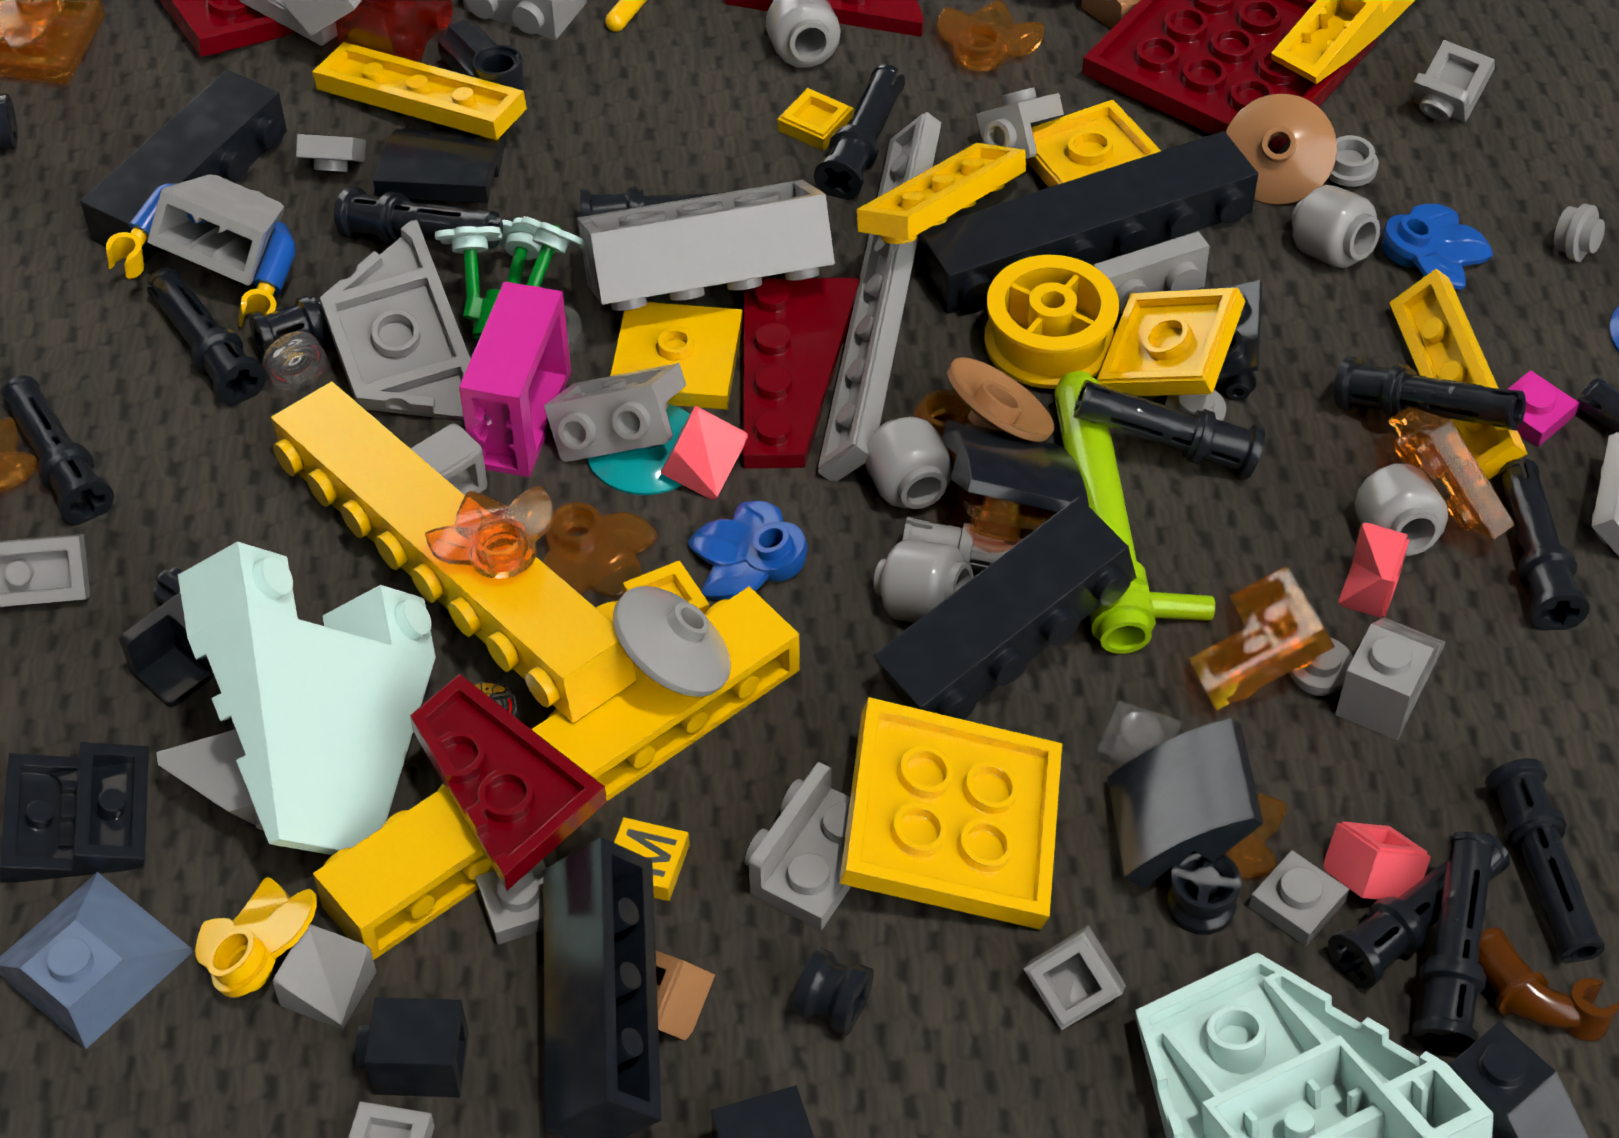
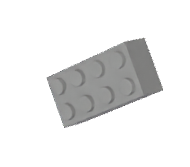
[577,180,835,311]

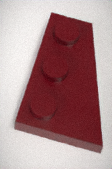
[410,674,607,891]

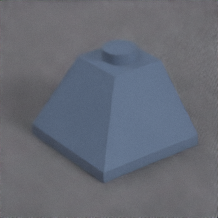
[0,872,193,1049]

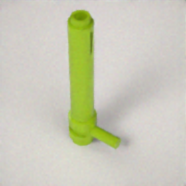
[1054,371,1215,654]

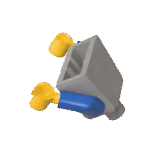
[106,174,296,327]

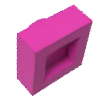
[1508,370,1579,447]

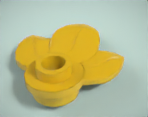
[195,877,317,998]

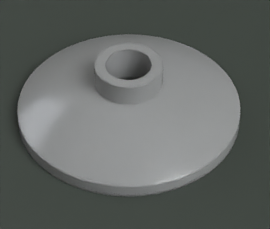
[613,586,731,697]

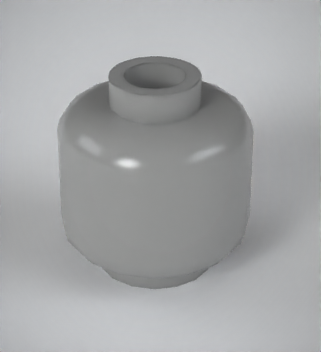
[765,0,841,68]
[1291,185,1380,268]
[865,417,953,509]
[1354,464,1448,556]
[874,539,974,623]

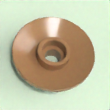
[1226,94,1337,205]
[947,357,1054,442]

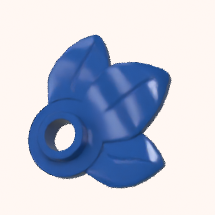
[1382,204,1493,290]
[688,500,808,600]

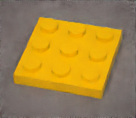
[839,697,1062,930]

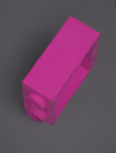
[459,282,572,477]

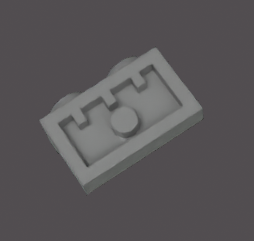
[544,363,686,462]
[745,762,851,931]

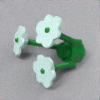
[435,216,585,341]

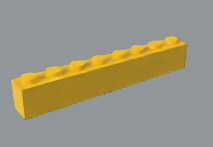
[271,381,637,723]
[313,586,800,960]

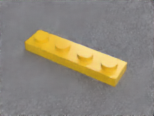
[312,42,527,140]
[857,143,1026,244]
[1389,268,1528,486]

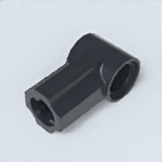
[438,19,526,101]

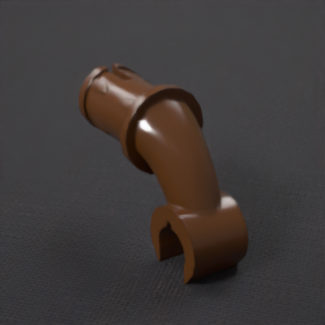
[1478,927,1619,1041]

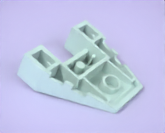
[178,542,436,855]
[1135,952,1493,1138]

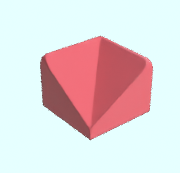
[660,405,748,501]
[1338,523,1409,618]
[1323,821,1431,900]

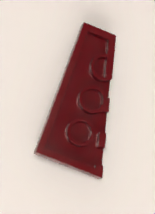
[159,0,295,57]
[743,277,860,469]

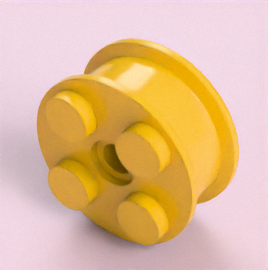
[984,255,1119,389]

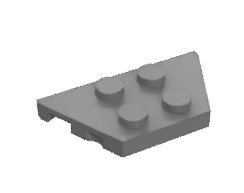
[320,220,490,420]

